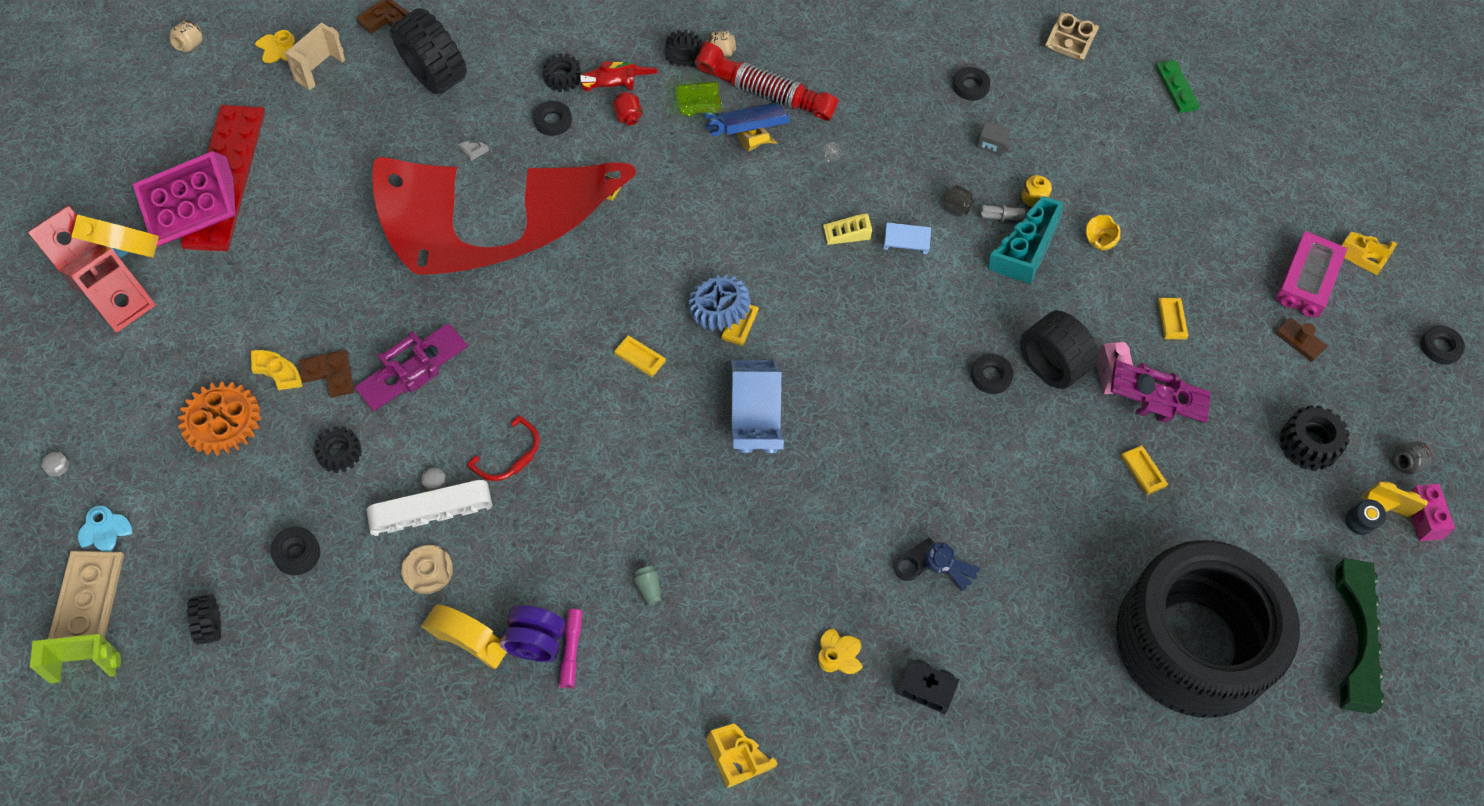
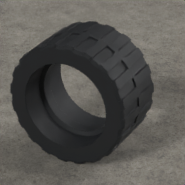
[1020,310,1099,389]

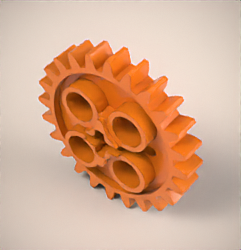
[178,381,262,456]

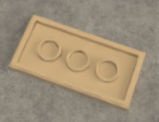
[48,551,124,639]

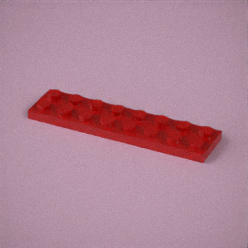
[181,105,265,252]

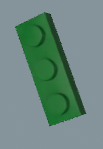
[1155,60,1200,113]

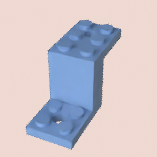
[730,360,784,453]

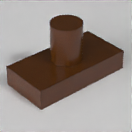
[1275,317,1327,362]

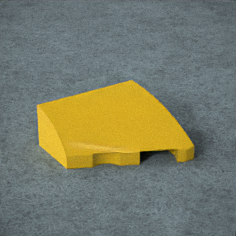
[1342,232,1398,275]
[706,723,777,788]

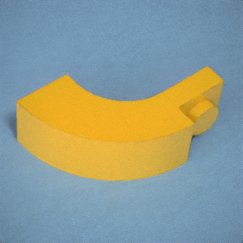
[72,215,159,258]
[421,605,507,669]

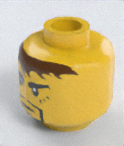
[1021,175,1052,207]

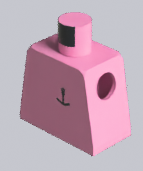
[1096,342,1133,394]

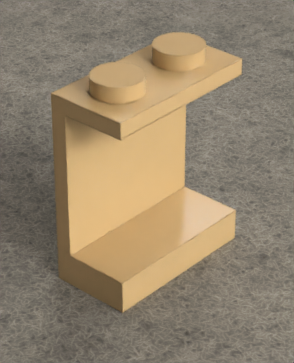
[285,22,345,90]

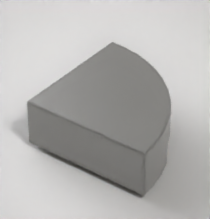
[458,141,489,161]

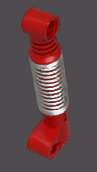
[695,42,839,121]

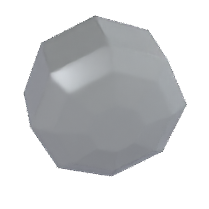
[41,452,69,476]
[421,468,446,491]

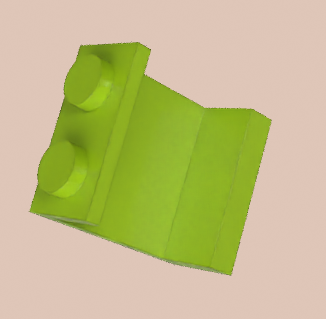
[30,634,121,683]

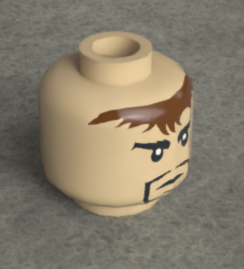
[169,20,202,52]
[705,30,736,58]

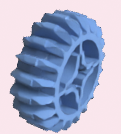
[688,274,751,332]

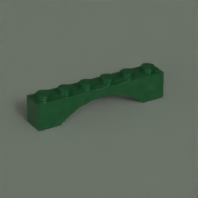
[1335,558,1384,714]

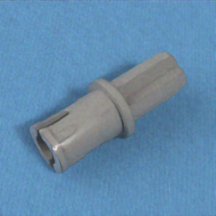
[980,205,1025,222]

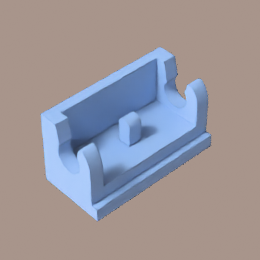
[883,223,931,254]

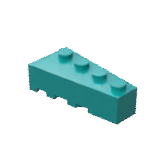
[989,196,1064,284]

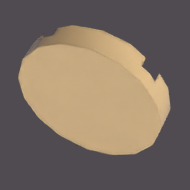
[401,545,453,594]

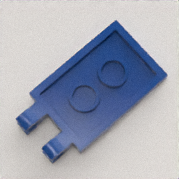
[703,103,790,136]

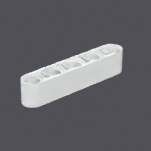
[366,480,492,536]

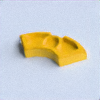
[251,350,303,390]

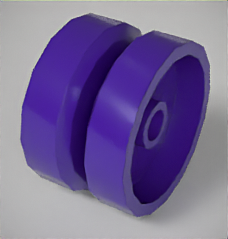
[500,605,566,663]

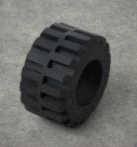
[1279,405,1350,471]

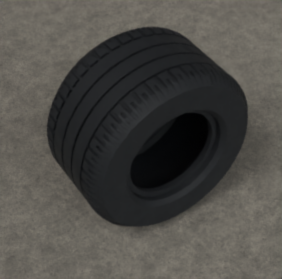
[1116,540,1300,718]

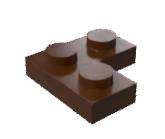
[356,0,409,34]
[299,350,355,398]

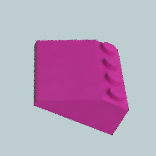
[133,151,236,248]

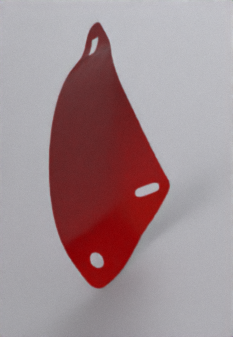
[372,157,636,275]

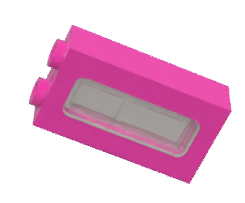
[1275,231,1348,318]

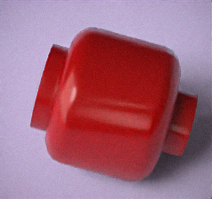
[612,92,643,126]

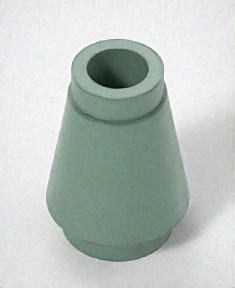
[634,566,662,606]

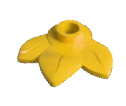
[255,30,295,63]
[818,628,863,674]

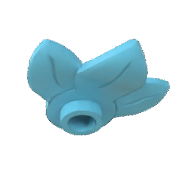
[78,506,132,552]

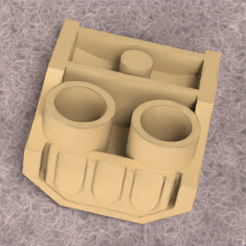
[1045,12,1099,61]

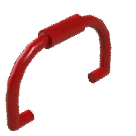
[467,415,540,481]

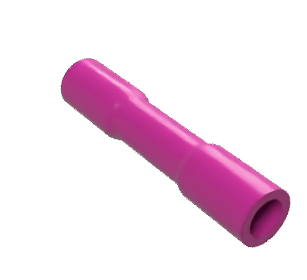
[558,609,583,688]

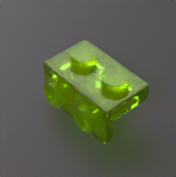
[676,81,722,116]

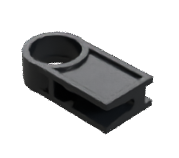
[894,537,934,581]

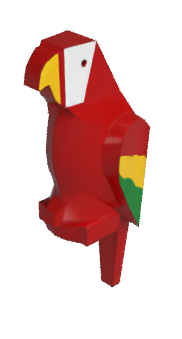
[581,61,657,91]

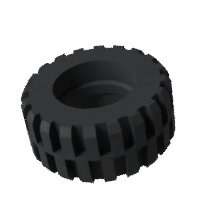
[390,8,467,94]

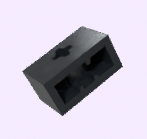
[896,659,960,714]

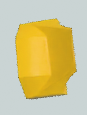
[736,128,778,151]

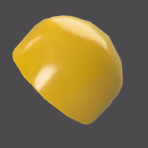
[1086,215,1121,250]

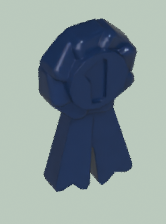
[925,542,980,591]

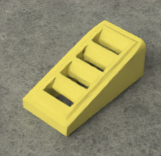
[823,214,872,245]

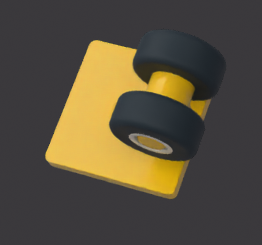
[1345,481,1428,535]

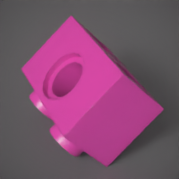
[1410,484,1455,541]

